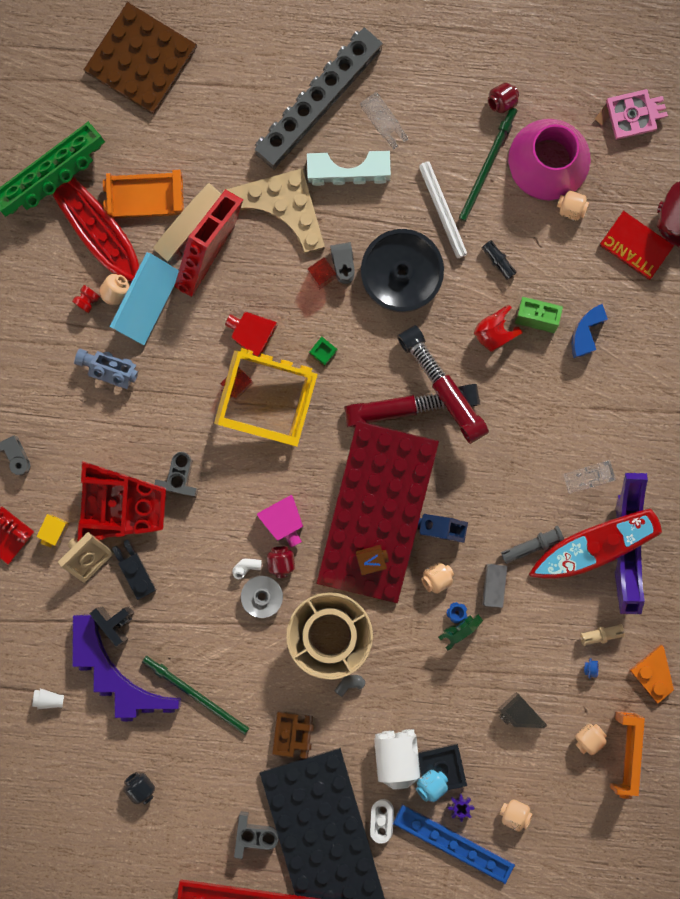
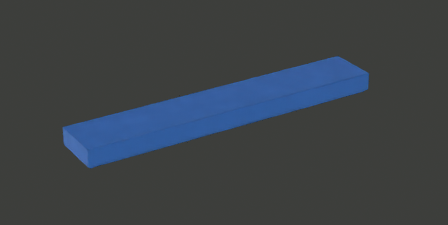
[393,804,515,884]

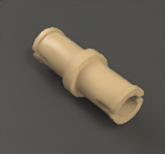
[580,624,625,646]

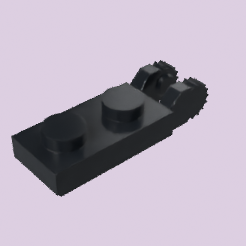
[112,539,156,600]

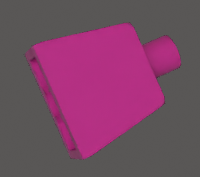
[257,495,303,548]

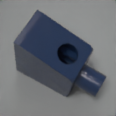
[417,514,468,543]

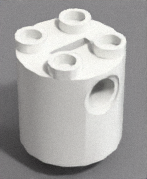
[374,729,420,789]

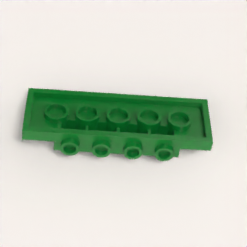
[0,121,105,217]

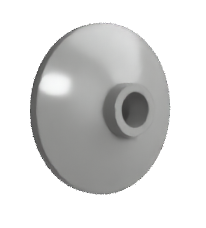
[241,576,283,618]

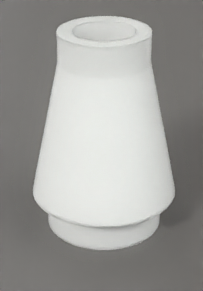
[32,688,64,709]

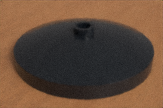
[361,229,444,313]

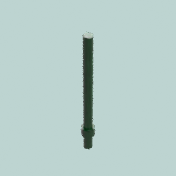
[459,108,518,222]
[142,655,249,735]

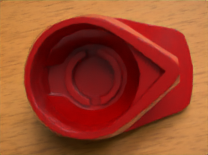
[474,305,523,352]

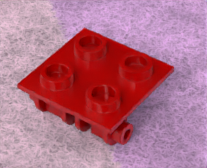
[0,506,35,565]

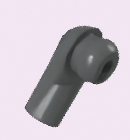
[334,675,366,697]

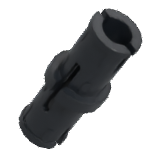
[481,240,517,280]

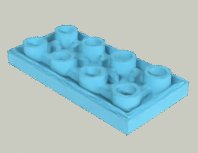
[110,252,179,345]

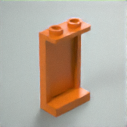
[103,169,184,218]
[610,711,645,799]

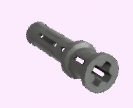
[501,525,564,564]

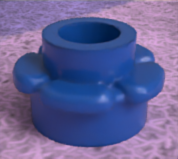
[447,602,467,623]
[584,658,599,679]

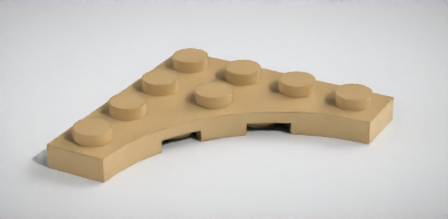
[223,168,325,254]

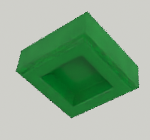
[309,336,338,366]

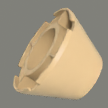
[287,593,373,680]

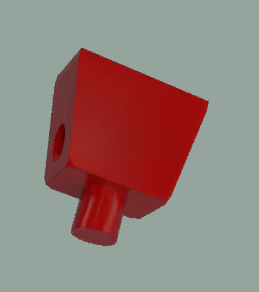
[225,312,278,357]

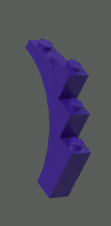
[615,473,648,614]
[73,615,181,722]

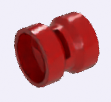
[72,285,101,314]

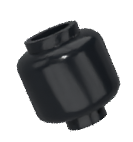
[123,772,155,804]

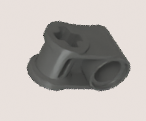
[330,242,355,284]

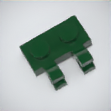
[438,614,483,651]

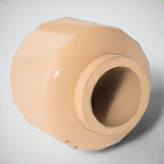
[557,191,589,221]
[99,274,130,305]
[421,562,454,594]
[575,724,607,755]
[499,799,533,832]

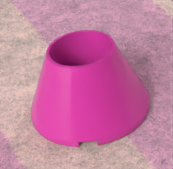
[508,119,591,201]

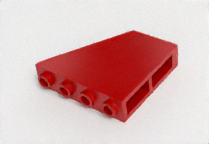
[174,189,244,297]

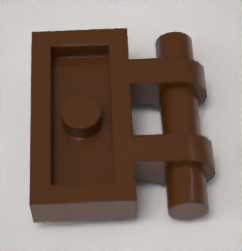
[272,711,314,758]

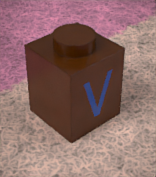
[356,545,389,575]

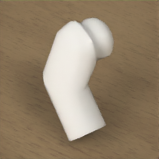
[232,559,262,579]

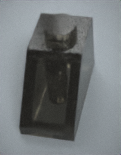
[498,692,547,728]

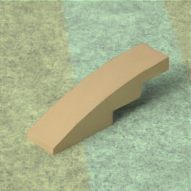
[153,183,221,262]

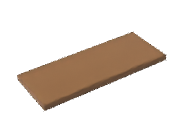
[595,103,610,126]

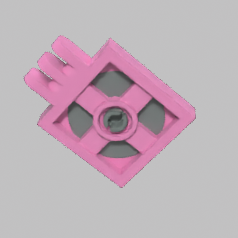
[606,89,668,140]

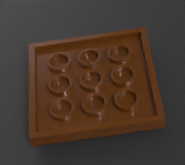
[83,2,197,115]

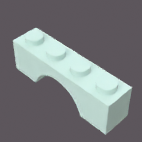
[307,151,391,186]

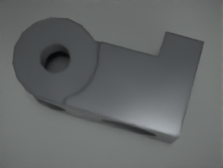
[0,435,31,475]

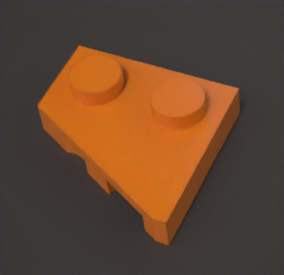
[630,645,674,703]

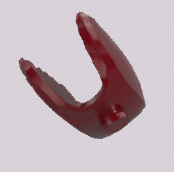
[657,181,680,248]

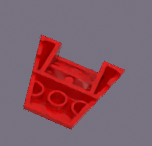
[77,461,166,542]

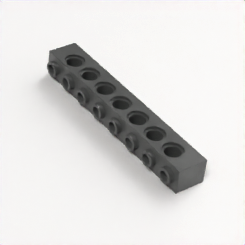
[255,27,383,170]

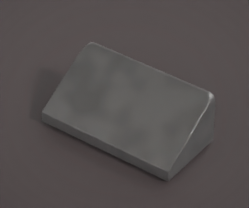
[482,564,507,608]

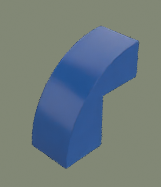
[571,304,608,359]

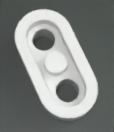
[370,799,394,843]

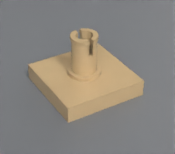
[58,532,114,583]

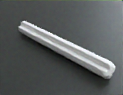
[419,162,467,258]

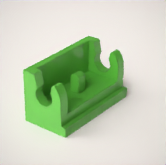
[514,297,563,333]

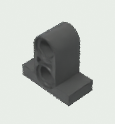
[155,452,198,497]
[234,811,279,859]

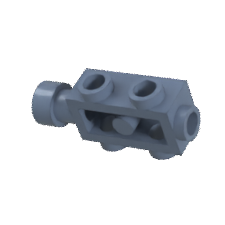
[74,348,138,389]

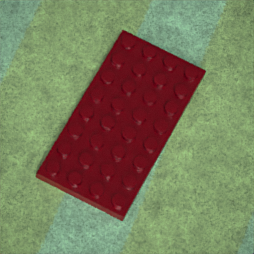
[316,421,439,604]

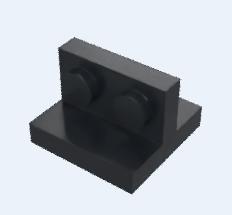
[89,606,134,647]

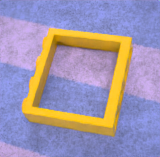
[214,348,318,447]

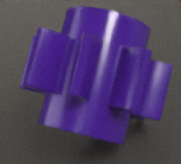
[448,793,475,822]

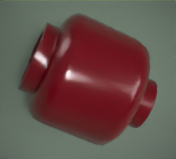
[488,82,519,113]
[267,546,295,578]

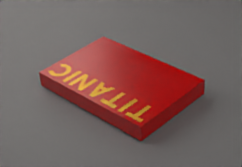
[599,210,674,280]

